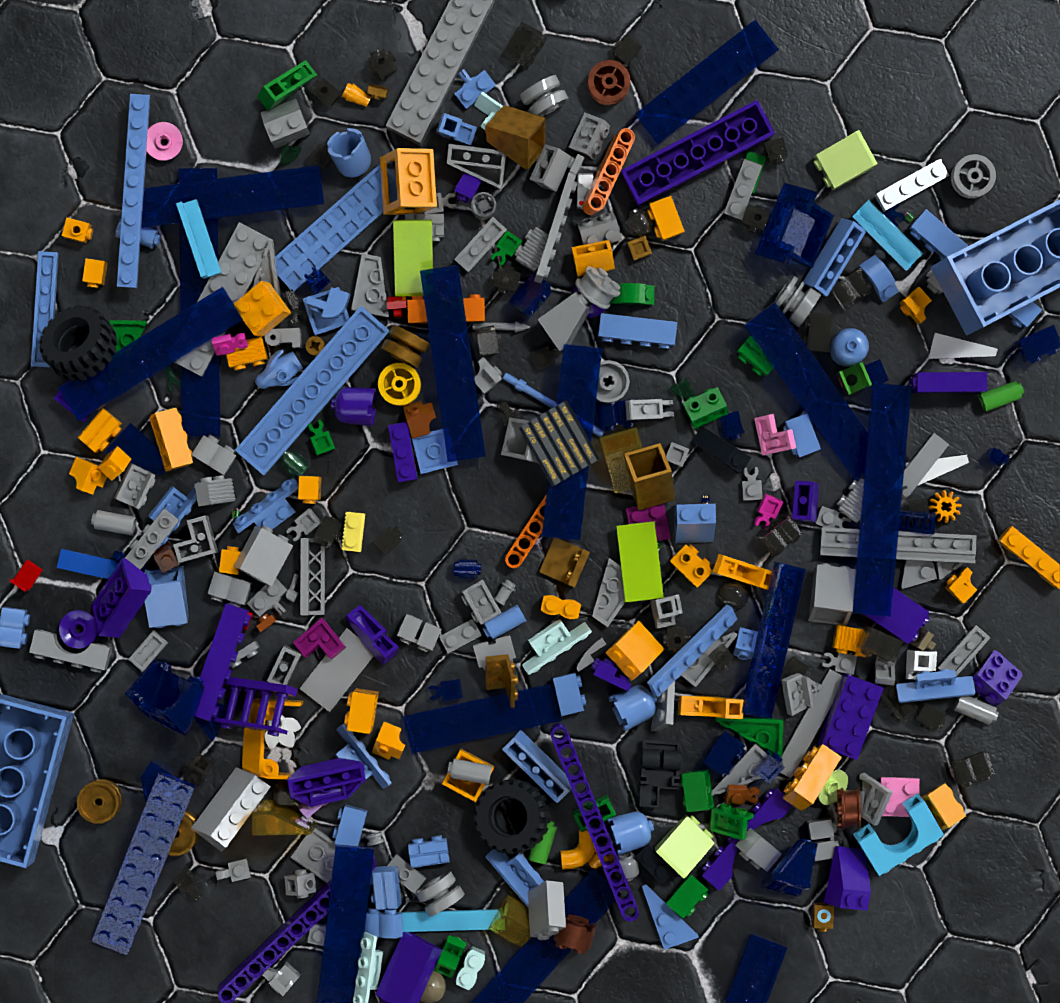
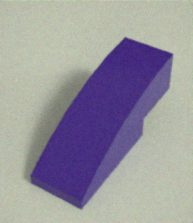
[346,605,399,665]

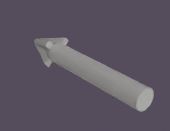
[473,321,530,332]

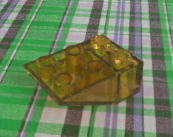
[599,427,642,493]

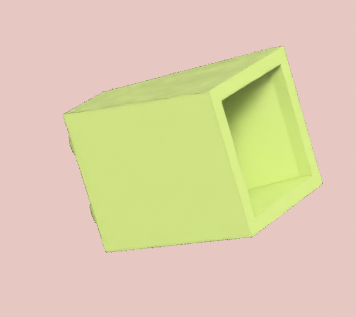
[813,130,877,191]
[654,815,715,878]

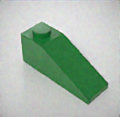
[257,60,317,111]

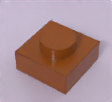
[256,614,277,632]

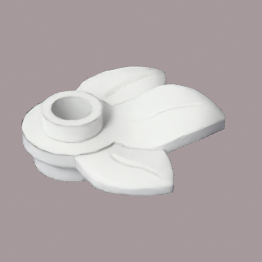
[265,715,301,749]

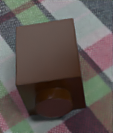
[153,542,180,573]

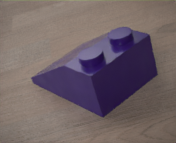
[824,846,871,911]

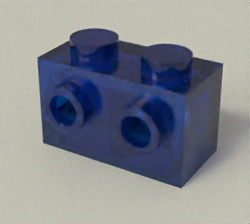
[1015,325,1060,364]
[703,731,746,777]

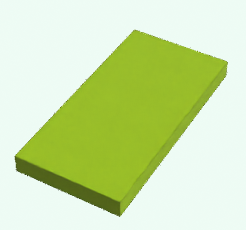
[393,219,434,296]
[616,521,664,602]

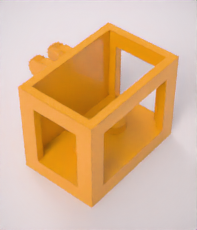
[380,148,437,215]

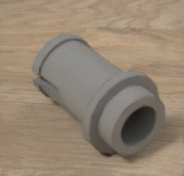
[494,579,516,605]

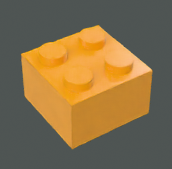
[233,281,291,337]
[442,748,494,802]

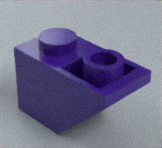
[454,172,482,204]

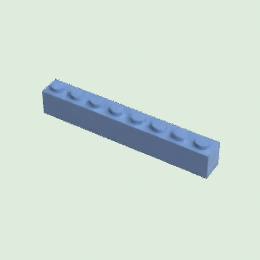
[909,209,1042,328]

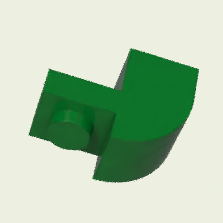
[610,283,655,305]
[434,935,467,978]

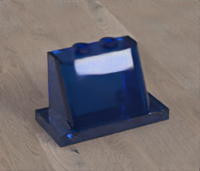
[755,183,834,268]
[761,838,818,897]

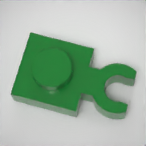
[491,231,523,266]
[308,419,335,455]

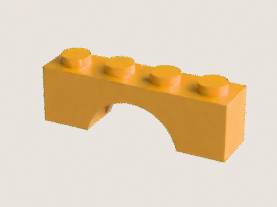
[996,526,1060,589]

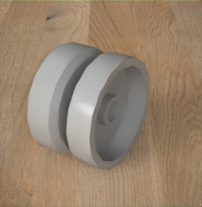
[519,75,569,117]
[587,360,630,404]
[415,871,465,917]

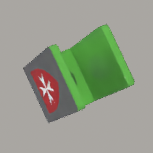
[835,362,872,396]

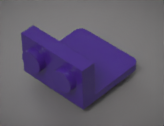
[972,650,1022,707]

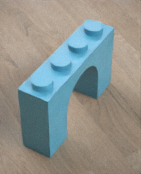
[853,793,944,876]

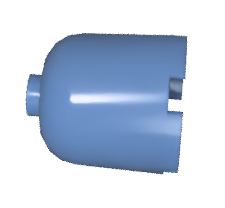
[327,128,371,178]
[829,328,869,367]
[609,685,657,731]
[606,811,654,856]

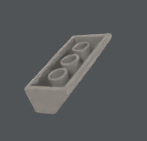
[191,767,271,852]

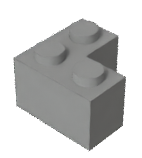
[173,515,218,563]

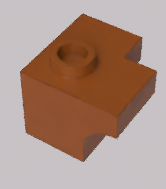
[403,401,436,439]

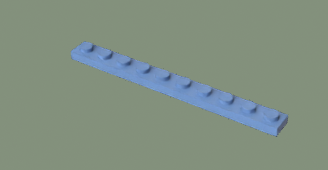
[117,94,150,288]

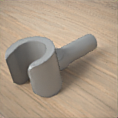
[286,574,299,602]

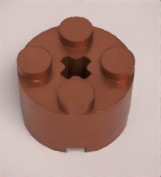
[553,914,596,954]

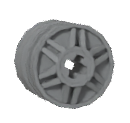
[772,276,821,327]

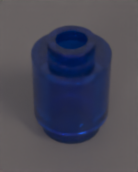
[454,559,481,579]

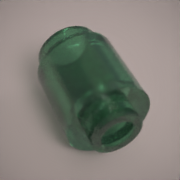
[281,449,309,477]

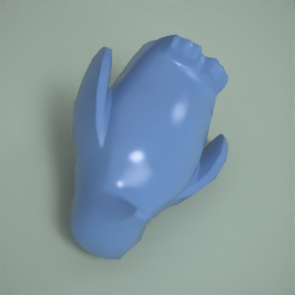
[255,350,303,389]

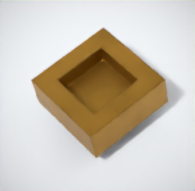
[367,84,389,100]
[627,236,652,261]

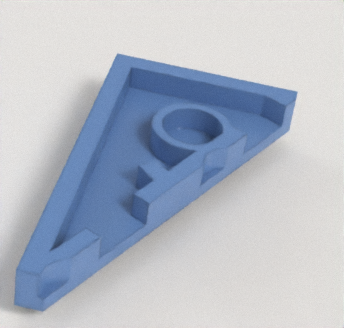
[642,884,699,950]

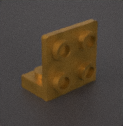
[540,537,590,588]
[485,654,518,708]

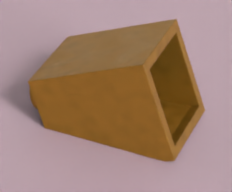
[485,105,546,170]
[624,443,675,510]

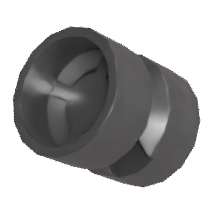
[471,192,496,220]

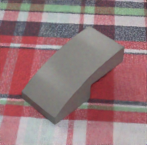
[576,637,606,672]

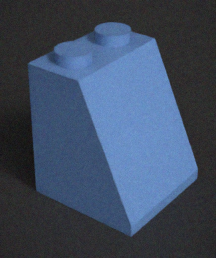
[674,504,716,543]
[144,565,189,628]

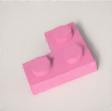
[754,414,796,456]

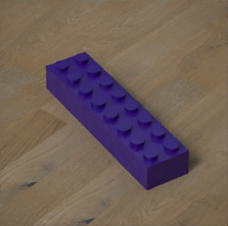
[620,99,775,207]

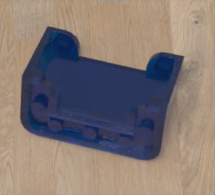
[125,659,205,736]

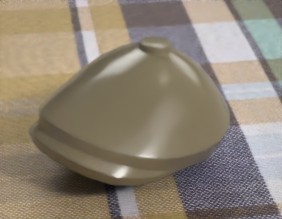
[420,970,446,1003]

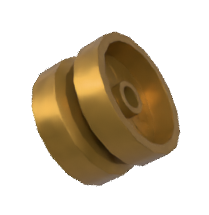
[381,324,430,368]
[77,779,123,824]
[154,809,200,856]

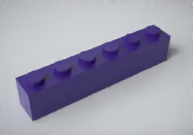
[188,603,251,721]

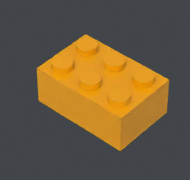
[344,688,379,734]
[783,744,842,811]

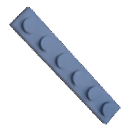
[31,251,59,368]
[647,605,738,697]

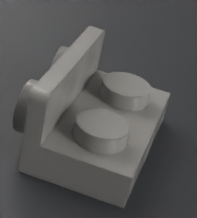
[569,112,610,160]

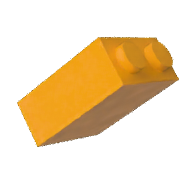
[605,621,664,681]

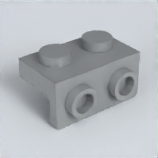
[577,212,622,245]
[114,463,155,510]
[461,580,502,625]

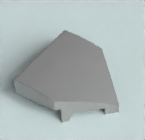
[782,673,823,716]

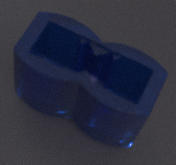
[596,399,638,431]

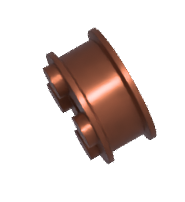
[588,60,630,105]
[837,787,861,830]

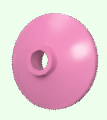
[147,122,183,161]

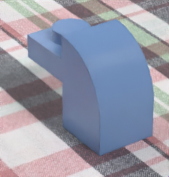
[436,113,477,146]
[859,255,899,302]
[306,287,351,319]

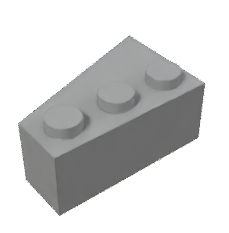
[447,144,506,190]

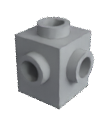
[284,869,316,898]

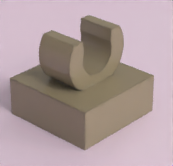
[910,627,936,651]

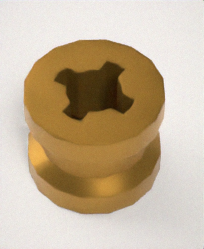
[305,336,326,356]

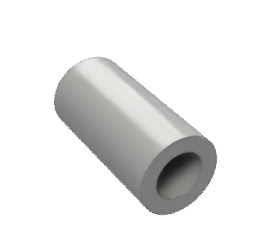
[91,510,136,536]
[953,696,999,725]
[447,759,492,785]

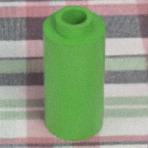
[979,381,1024,412]
[528,821,557,864]

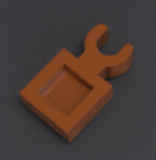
[724,785,760,805]

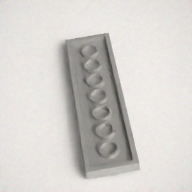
[168,222,274,377]

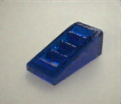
[895,510,936,534]

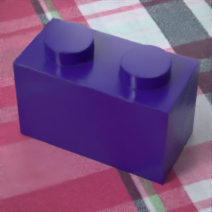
[792,481,819,522]

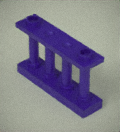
[214,677,297,737]

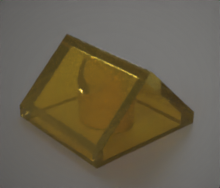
[489,895,531,947]

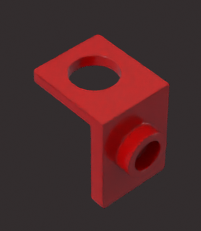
[9,559,43,592]

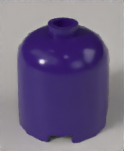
[331,387,377,426]

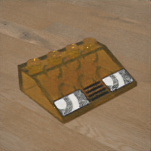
[252,800,317,835]

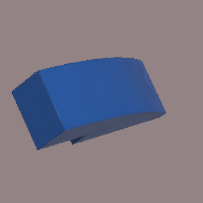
[57,549,120,579]

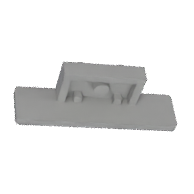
[125,509,179,570]

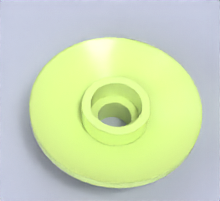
[818,770,848,805]

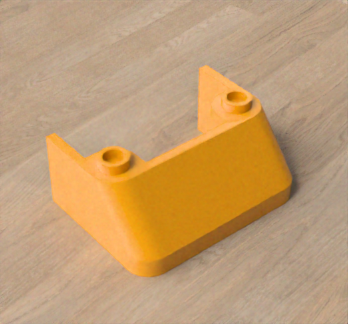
[242,698,303,779]

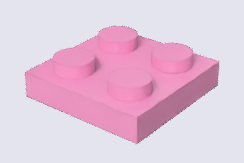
[880,777,920,817]

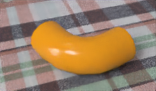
[561,830,598,870]

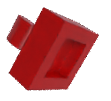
[387,296,407,317]

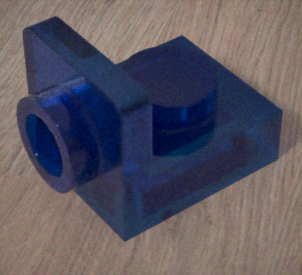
[720,411,745,440]
[754,750,785,784]

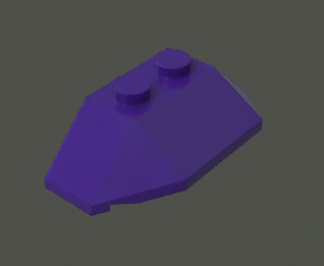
[287,758,366,807]

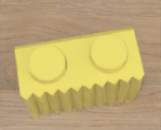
[341,512,365,552]

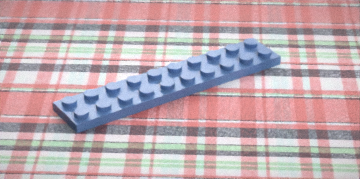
[235,306,390,475]

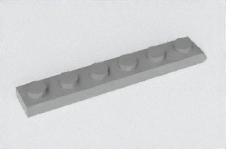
[534,172,578,283]

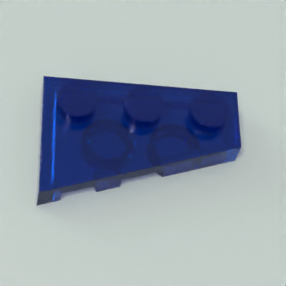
[105,423,165,476]

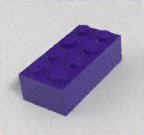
[817,673,884,760]

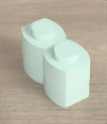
[456,946,485,990]

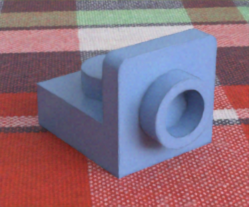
[733,627,759,660]

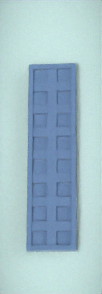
[275,164,397,293]

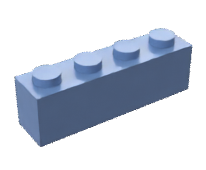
[803,218,867,296]
[598,313,677,349]
[502,730,571,803]

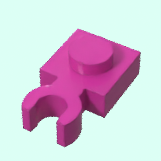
[212,333,248,356]
[754,493,783,530]

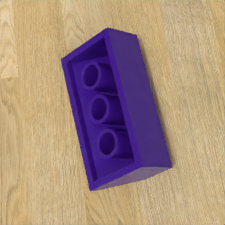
[91,558,152,638]

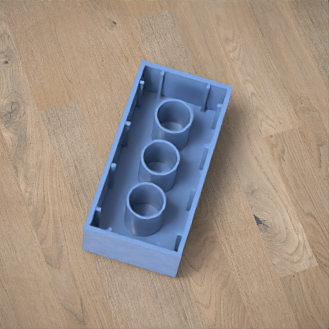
[930,200,1060,336]
[0,694,74,868]

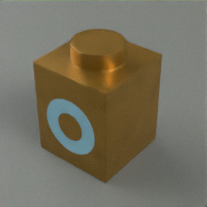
[812,902,834,932]

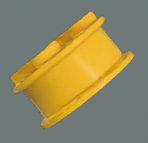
[378,363,421,406]

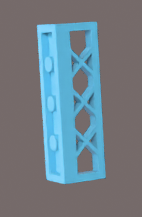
[176,199,222,279]
[852,200,923,271]

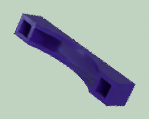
[701,787,793,891]

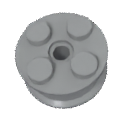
[951,154,996,199]
[575,266,621,309]

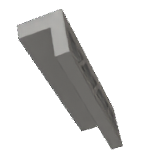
[300,538,325,615]

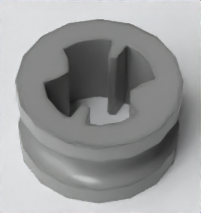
[365,832,384,846]

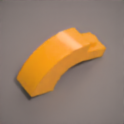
[713,554,778,591]
[678,695,744,719]

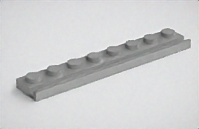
[820,527,977,563]

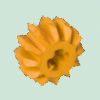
[928,490,962,523]

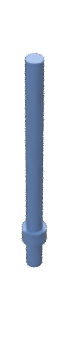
[502,373,604,438]

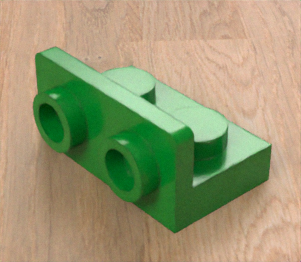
[710,804,754,840]

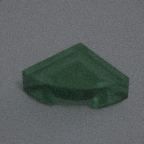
[280,145,302,165]
[670,378,696,398]

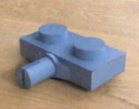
[454,69,496,109]

